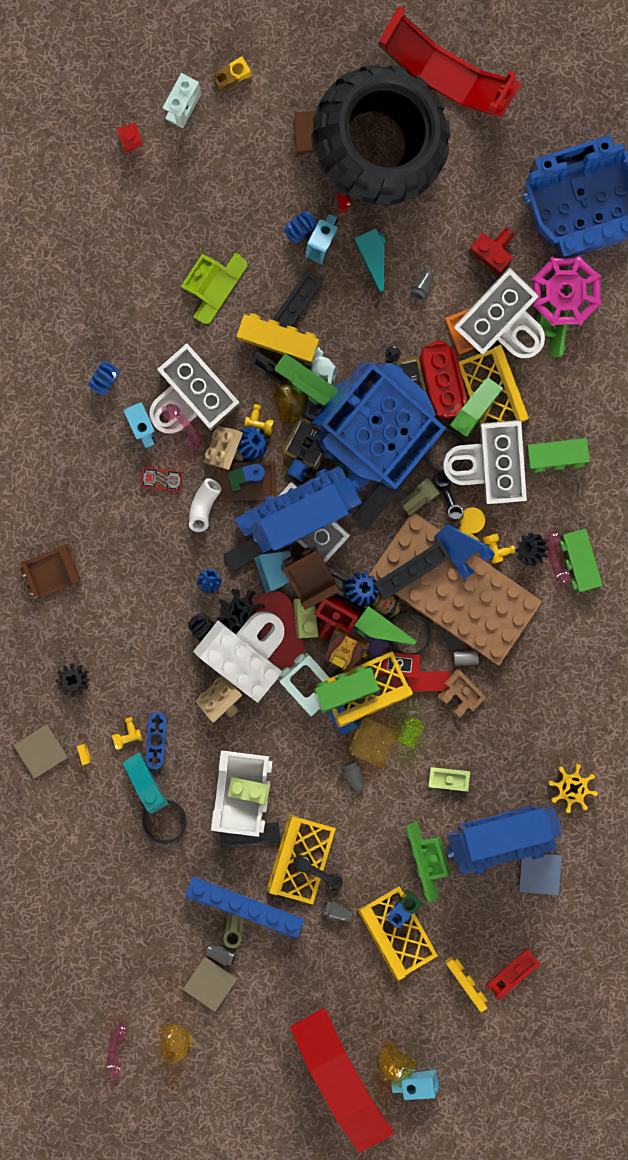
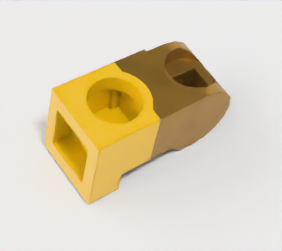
[213,56,253,91]

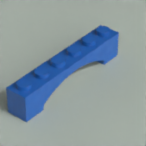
[185,876,304,940]

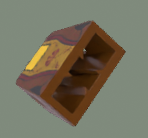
[324,624,370,676]

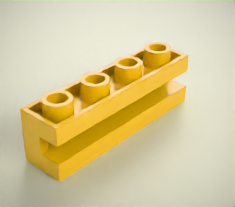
[236,313,320,365]

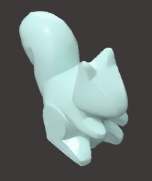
[302,347,337,386]

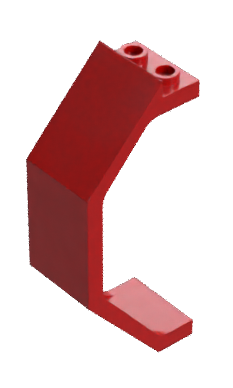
[378,6,522,117]
[290,1008,394,1153]

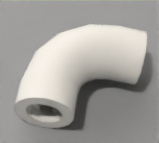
[189,478,222,532]

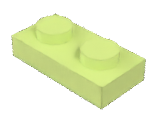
[294,599,318,639]
[428,767,470,791]
[228,777,270,804]

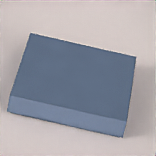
[519,854,562,895]

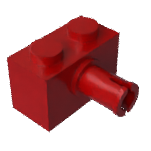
[469,227,515,276]
[314,596,360,641]

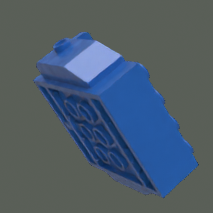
[523,134,628,258]
[311,363,446,489]
[250,467,363,552]
[446,805,562,875]

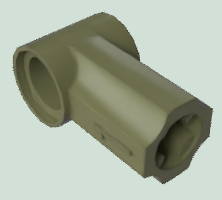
[399,478,440,516]
[224,913,244,948]

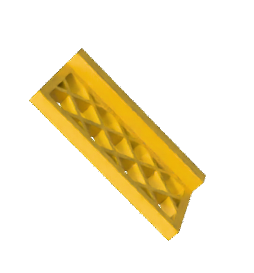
[459,345,529,423]
[320,651,413,727]
[266,814,336,904]
[357,886,438,981]

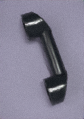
[435,472,464,522]
[293,855,343,891]

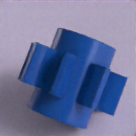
[196,569,222,594]

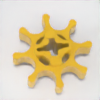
[548,764,598,813]

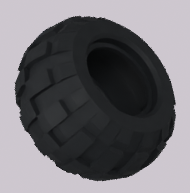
[311,64,451,206]

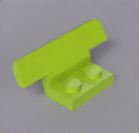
[181,253,247,324]

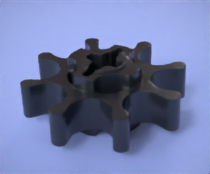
[217,589,265,633]

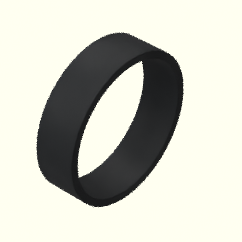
[423,429,466,473]
[390,612,432,655]
[142,799,186,844]

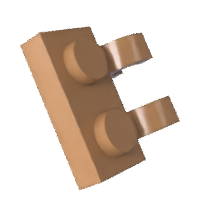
[437,669,486,718]

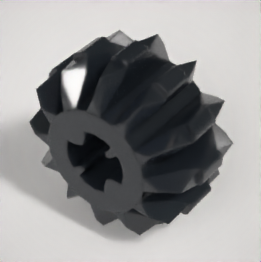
[515,533,549,567]
[188,612,216,642]
[56,663,90,697]

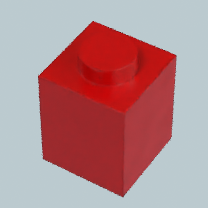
[117,122,143,152]

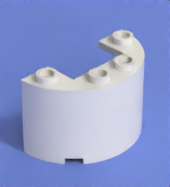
[211,751,272,837]

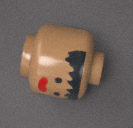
[370,593,401,619]

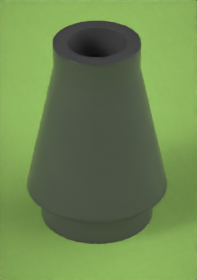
[410,269,435,300]
[342,760,365,791]
[321,900,352,923]
[206,944,237,966]

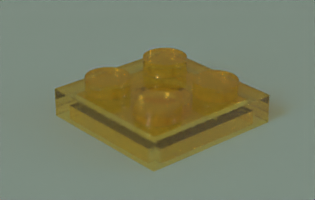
[348,716,399,768]

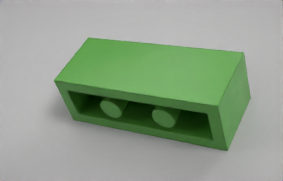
[526,438,590,473]
[559,529,603,593]
[313,666,380,713]

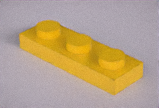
[445,957,487,1013]

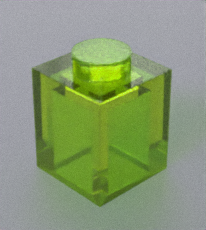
[396,717,424,749]

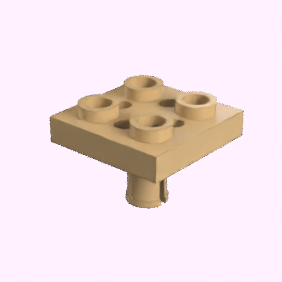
[204,426,243,470]
[195,676,242,723]

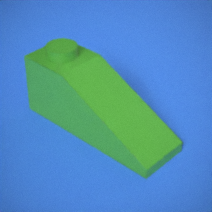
[451,377,504,437]
[354,606,417,645]

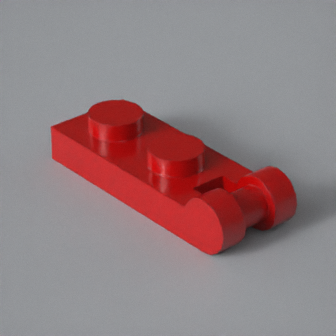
[485,948,540,1000]

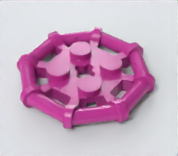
[531,256,602,326]

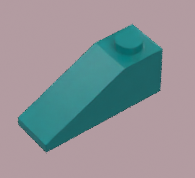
[354,228,386,294]
[123,753,169,813]

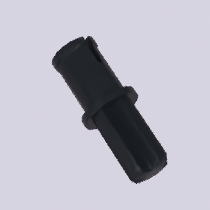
[385,346,401,363]

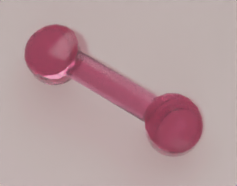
[162,403,201,450]
[547,530,571,585]
[107,1023,127,1079]

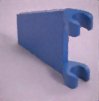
[434,524,495,579]

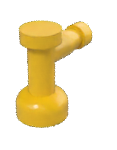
[244,404,274,436]
[483,533,516,564]
[112,717,143,750]

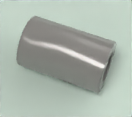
[454,650,479,667]

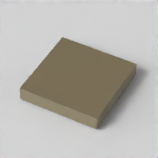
[13,724,68,779]
[182,956,238,1011]

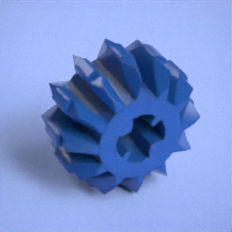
[284,211,318,244]
[88,361,119,395]
[237,426,268,461]
[345,572,379,606]

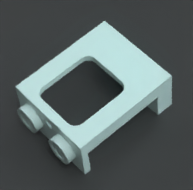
[163,73,201,128]
[278,653,329,716]

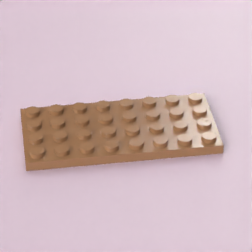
[368,513,542,666]

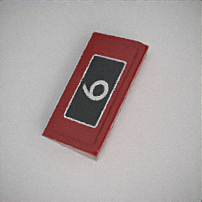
[379,651,421,680]

